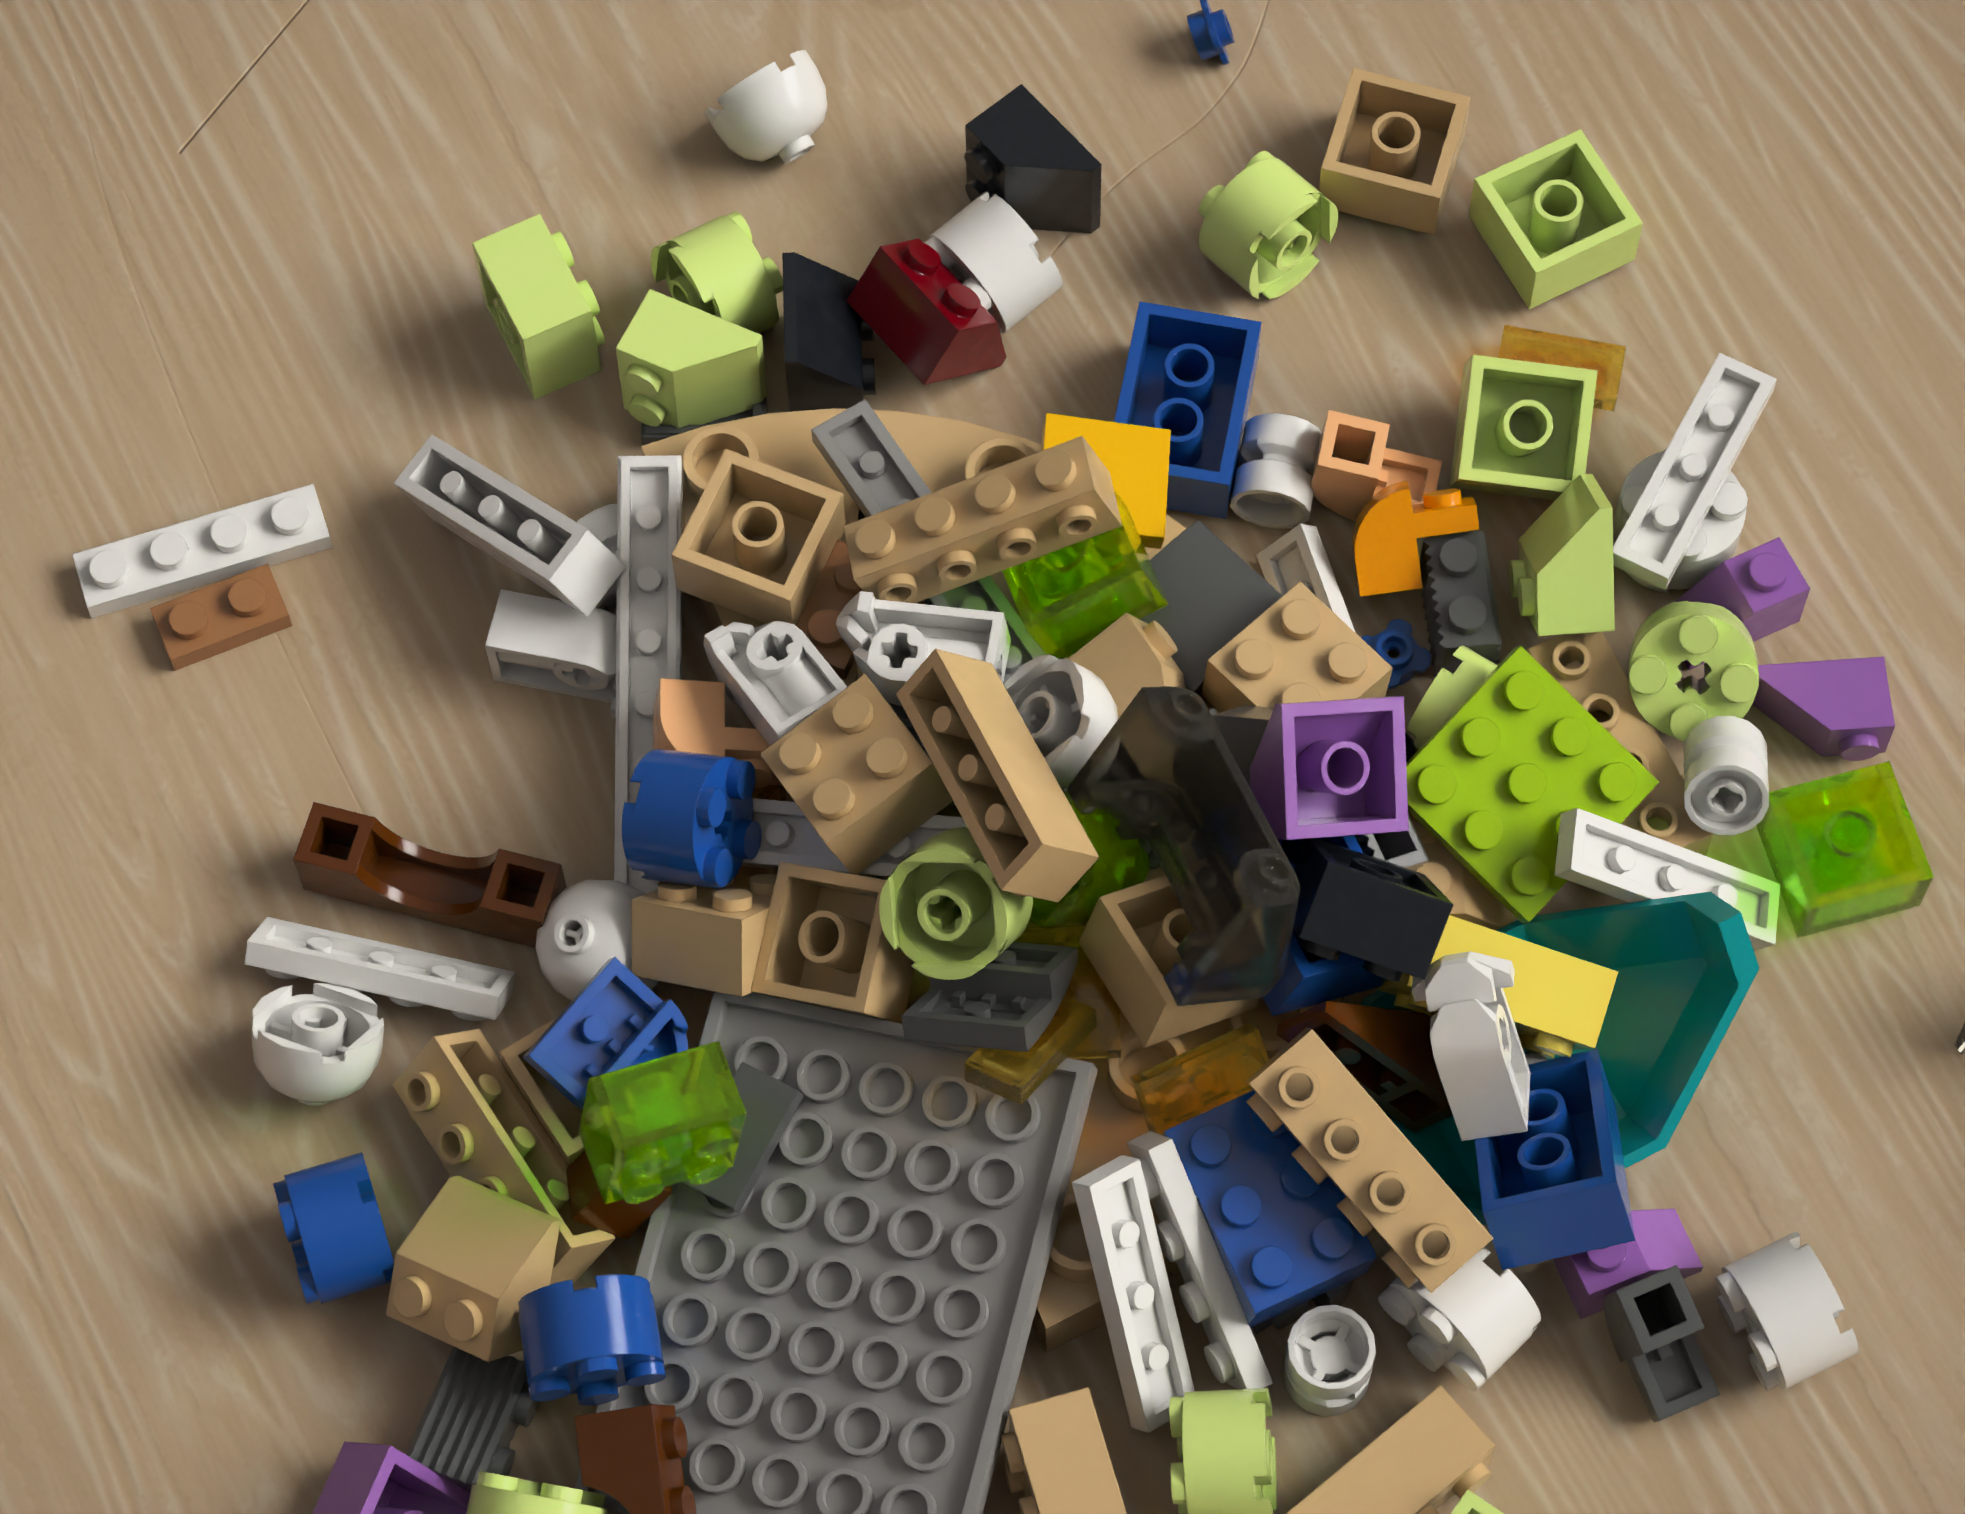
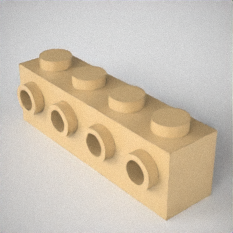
[843,436,1122,603]
[1527,632,1713,856]
[896,648,1099,902]
[1245,1027,1494,1293]
[392,1029,616,1285]

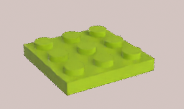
[1406,646,1659,924]

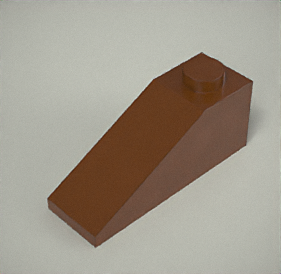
[1277,1001,1453,1133]

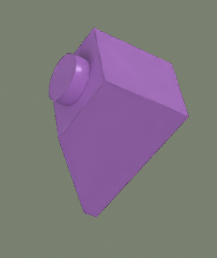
[1675,537,1810,670]
[1752,656,1895,761]
[1553,1208,1703,1319]

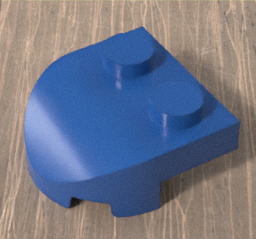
[523,957,691,1118]

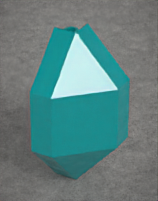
[1360,892,1760,1226]

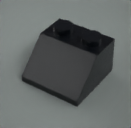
[964,84,1102,233]
[782,252,876,412]
[1286,838,1454,982]

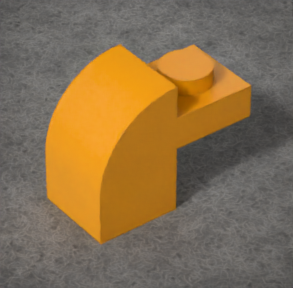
[1352,480,1480,597]

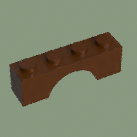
[293,802,567,948]
[574,1404,696,1514]

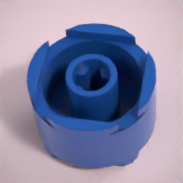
[622,749,762,889]
[273,1152,394,1304]
[518,1274,666,1406]

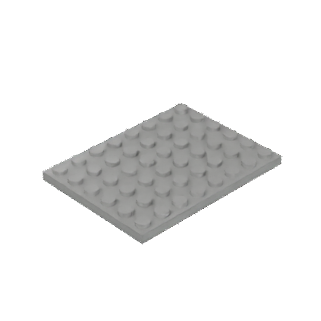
[575,992,1098,1514]

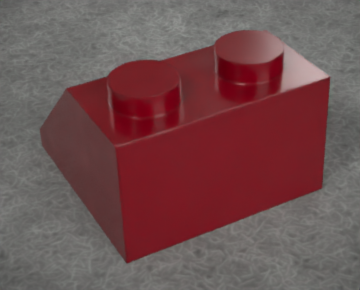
[847,238,1007,385]

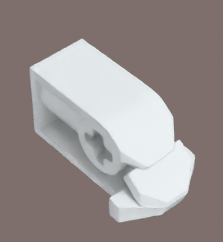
[485,589,616,719]
[836,591,1011,706]
[703,621,847,746]
[1412,951,1531,1141]

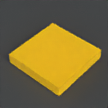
[1041,413,1171,549]

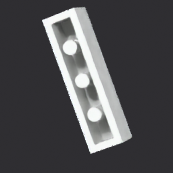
[394,434,626,617]

